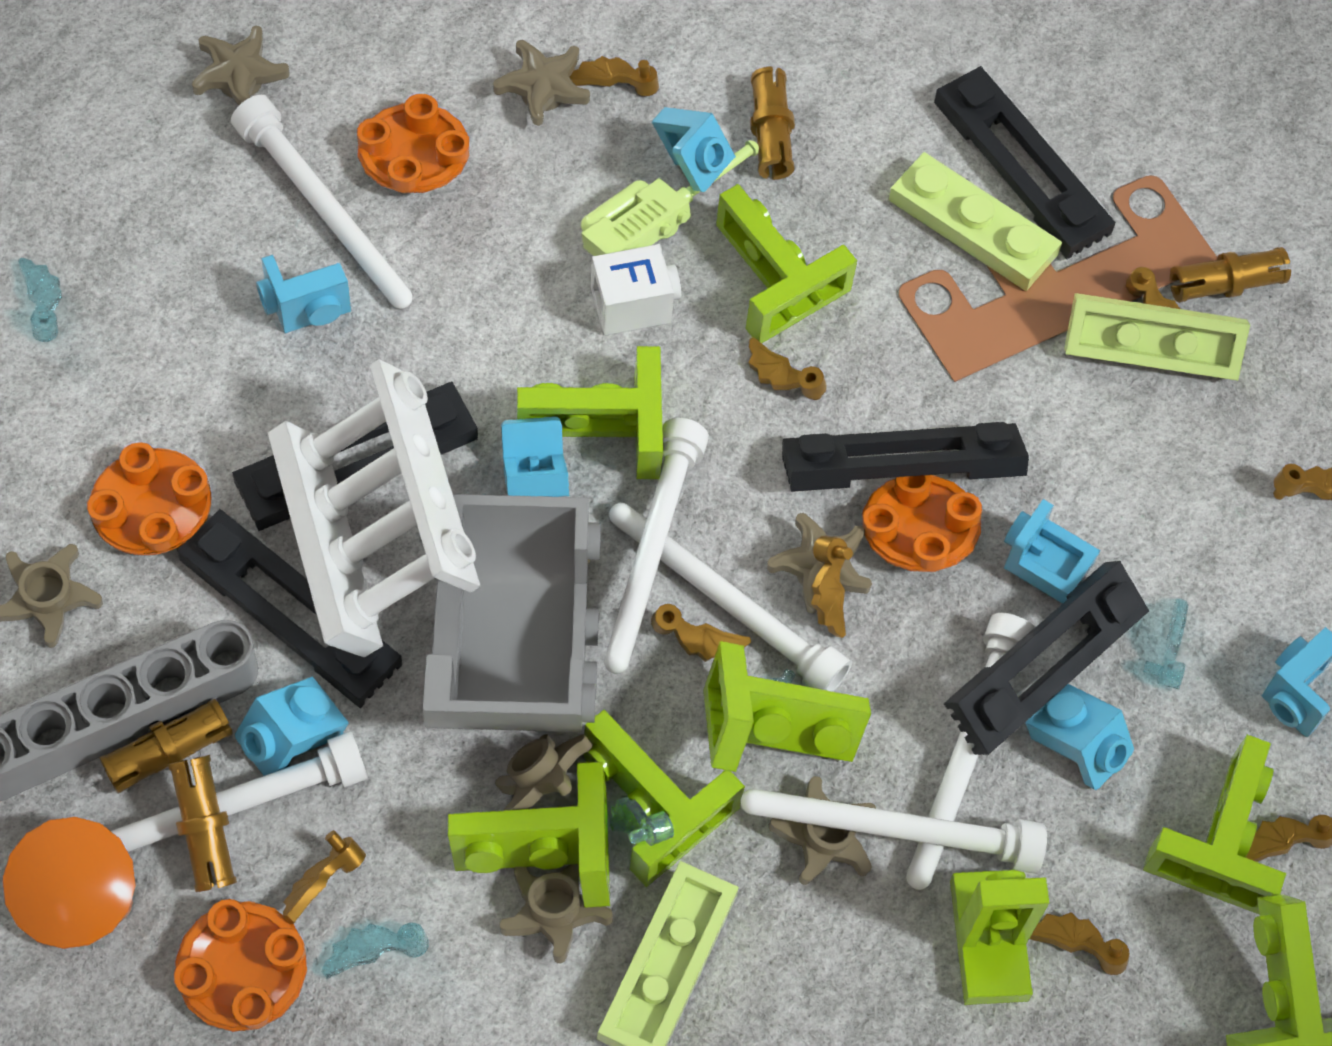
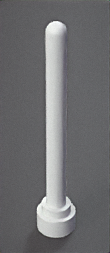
[231,94,412,309]
[604,418,709,674]
[609,503,852,692]
[906,613,1035,890]
[111,731,368,852]
[741,789,1047,874]

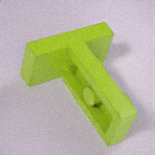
[716,184,858,343]
[517,346,663,479]
[703,641,871,772]
[583,709,745,888]
[1143,734,1286,915]
[448,762,610,908]
[950,870,1049,1005]
[1226,894,1332,1046]

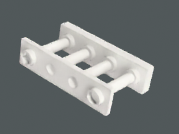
[268,359,481,657]

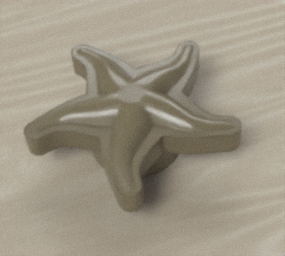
[192,25,290,105]
[493,40,590,126]
[767,513,872,614]
[0,544,103,648]
[495,734,592,811]
[768,776,876,885]
[499,864,613,963]

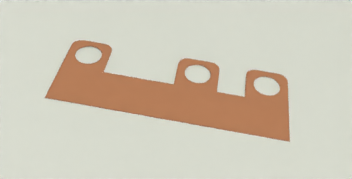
[899,175,1217,382]

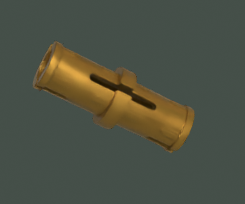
[750,66,795,180]
[1169,247,1291,303]
[99,699,233,794]
[168,755,237,892]

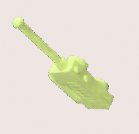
[581,140,759,256]

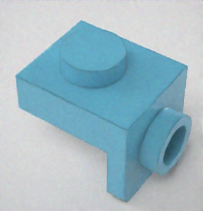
[652,107,736,192]
[256,255,351,333]
[501,417,569,497]
[1004,499,1101,604]
[1261,627,1332,737]
[235,677,349,776]
[1025,684,1134,790]

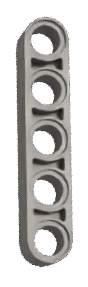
[0,620,259,801]

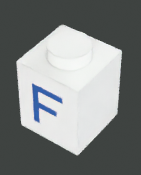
[590,244,681,336]

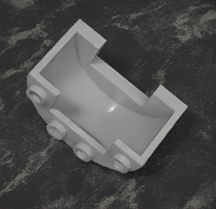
[422,494,601,732]

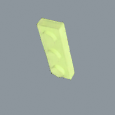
[889,152,1062,291]
[1064,293,1250,381]
[597,861,739,1046]

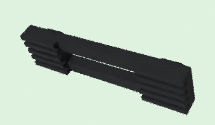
[934,66,1116,260]
[232,381,478,532]
[782,422,1029,492]
[177,509,402,709]
[943,561,1149,755]

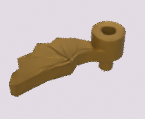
[651,604,751,662]

